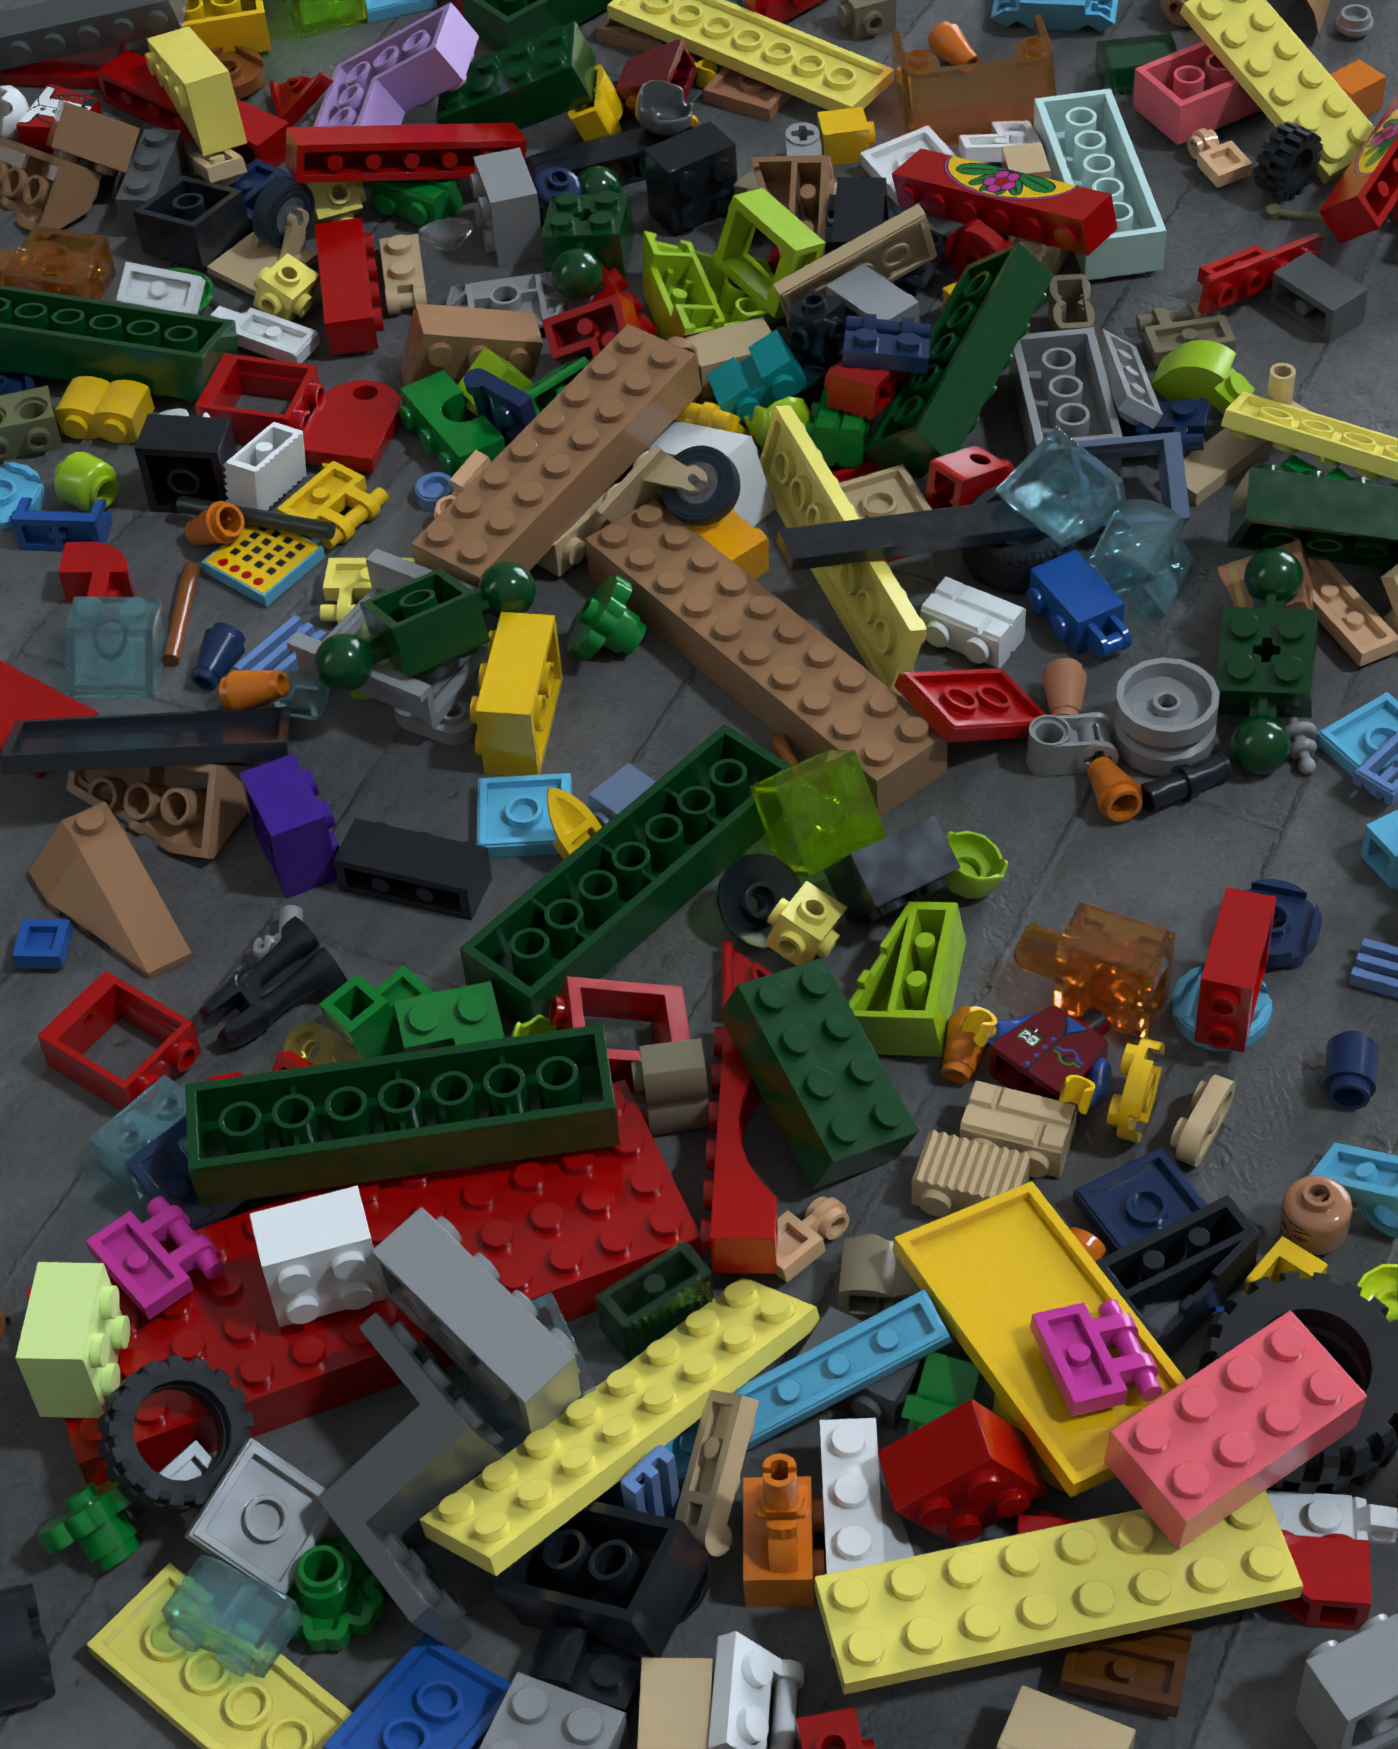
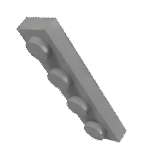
[1096,329,1163,429]

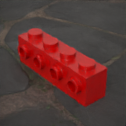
[315,218,384,355]

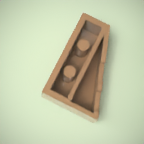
[750,155,835,257]

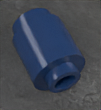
[1323,1031,1379,1110]

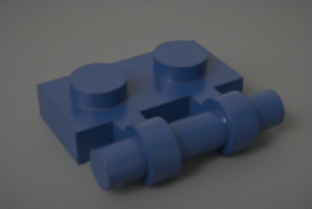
[842,313,931,374]
[1120,399,1209,457]

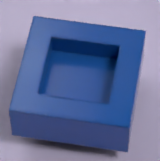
[12,919,73,969]

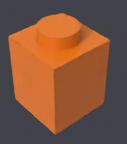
[1330,59,1386,117]

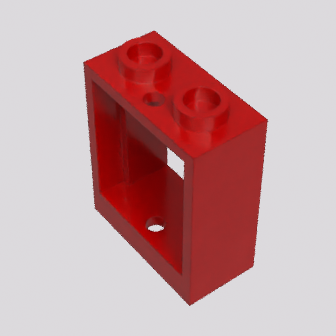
[195,353,325,444]
[1194,887,1277,1053]
[37,971,202,1119]
[549,976,691,1093]

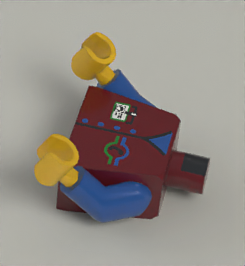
[960,1006,1112,1115]

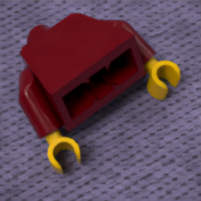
[612,39,717,134]

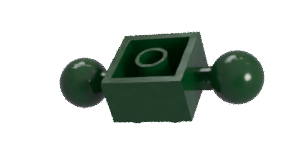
[540,166,635,301]
[1216,548,1318,775]
[314,561,536,692]

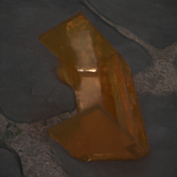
[892,15,1057,145]

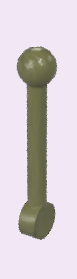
[1265,204,1324,222]

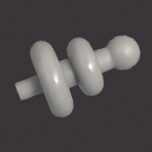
[1285,717,1317,775]

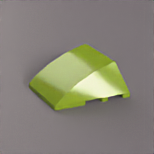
[642,231,785,340]

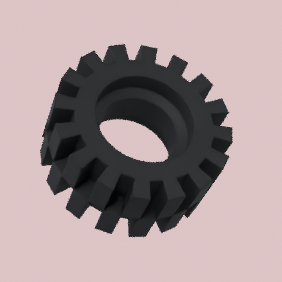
[1253,121,1322,201]

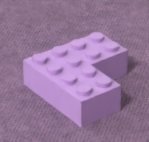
[313,2,479,127]

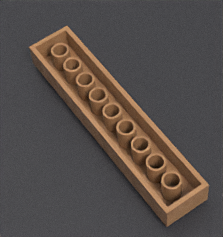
[585,498,948,819]

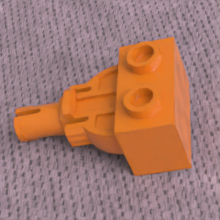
[743,1453,825,1608]

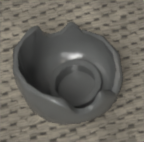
[635,80,693,137]

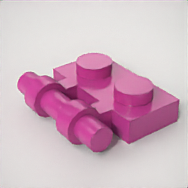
[86,1196,224,1320]
[1030,1299,1162,1416]

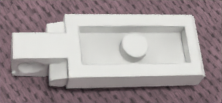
[210,306,320,364]
[1266,1490,1398,1545]

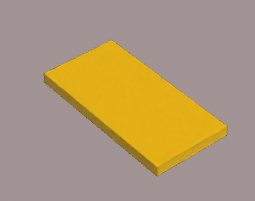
[893,1181,1186,1498]

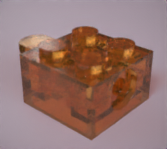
[0,226,116,300]
[1013,902,1175,1039]

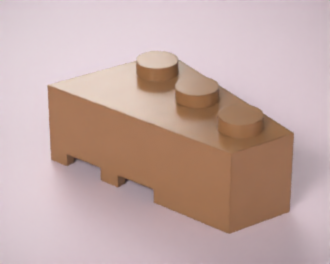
[400,303,543,386]

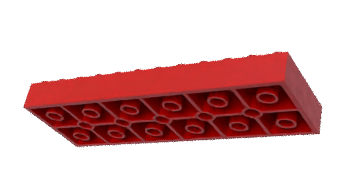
[26,1079,704,1486]

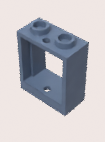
[1064,432,1190,537]

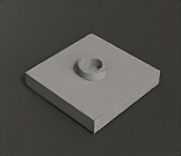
[184,1438,332,1600]

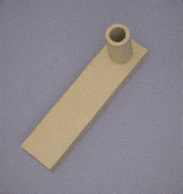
[1184,363,1308,507]

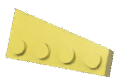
[145,26,247,156]

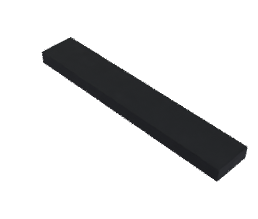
[777,497,1046,571]

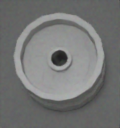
[1113,657,1220,776]

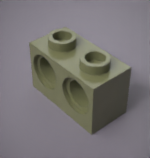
[0,385,63,461]

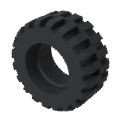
[1197,1271,1398,1494]

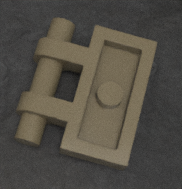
[1136,302,1236,366]

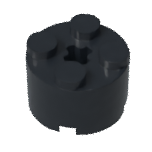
[0,1583,56,1712]

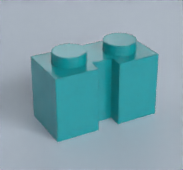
[706,330,808,427]

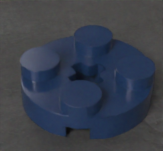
[1245,879,1322,970]

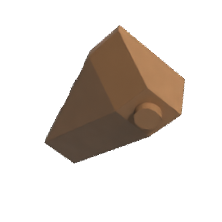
[0,136,103,236]
[66,763,251,859]
[28,801,194,979]

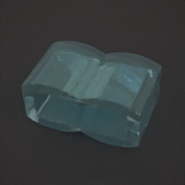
[161,1554,303,1678]

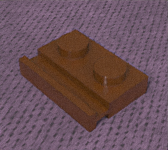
[1059,1625,1193,1718]

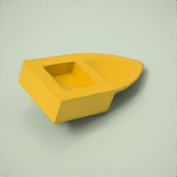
[547,787,602,860]

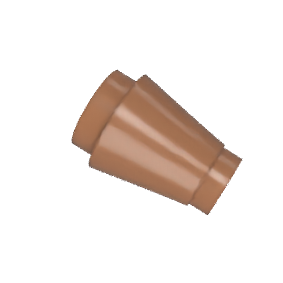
[1041,658,1088,716]

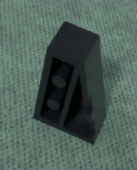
[1095,1194,1260,1358]

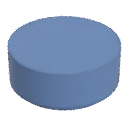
[415,472,454,512]

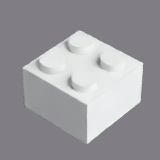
[250,1185,386,1327]

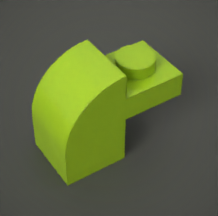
[1151,340,1255,415]

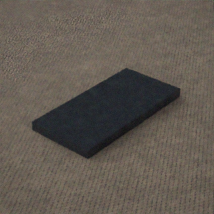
[0,706,292,774]

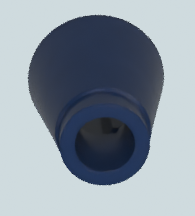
[191,622,246,691]

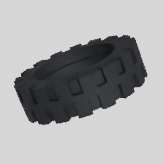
[97,1356,255,1514]

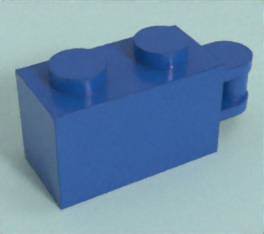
[1027,550,1132,659]

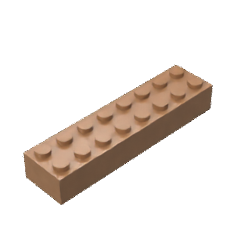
[411,324,702,587]

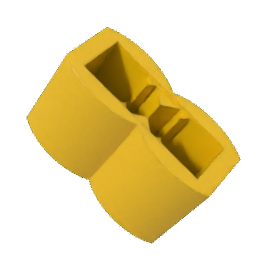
[568,64,624,142]
[54,376,155,444]

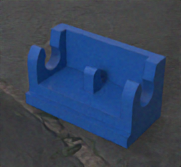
[11,497,113,552]

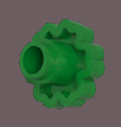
[567,574,647,660]
[37,1480,141,1571]
[271,1536,386,1652]

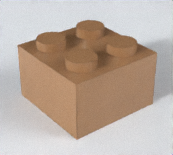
[46,101,140,177]

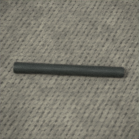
[176,496,335,540]

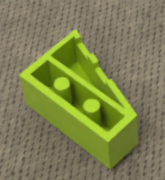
[848,902,966,1057]

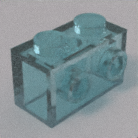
[88,1075,188,1200]

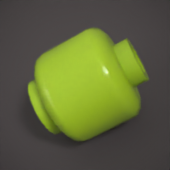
[54,452,118,513]

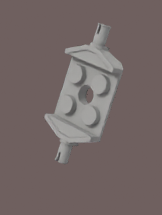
[446,272,596,328]

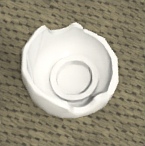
[0,85,29,142]

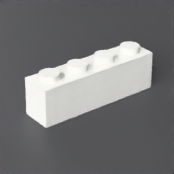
[820,1418,914,1659]

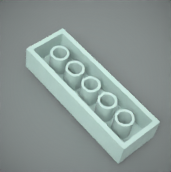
[1033,89,1167,280]

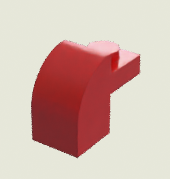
[58,542,136,634]

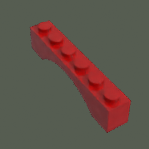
[701,1026,778,1274]
[1018,1512,1371,1631]

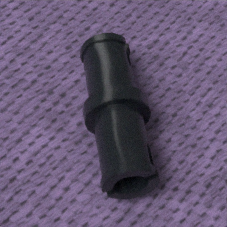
[1140,751,1233,813]

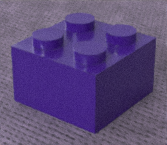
[240,754,340,899]

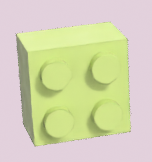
[16,1262,130,1418]

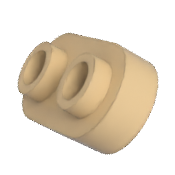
[1170,1074,1236,1167]

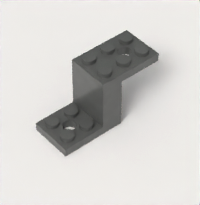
[317,1312,505,1651]

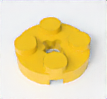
[1107,1038,1165,1143]

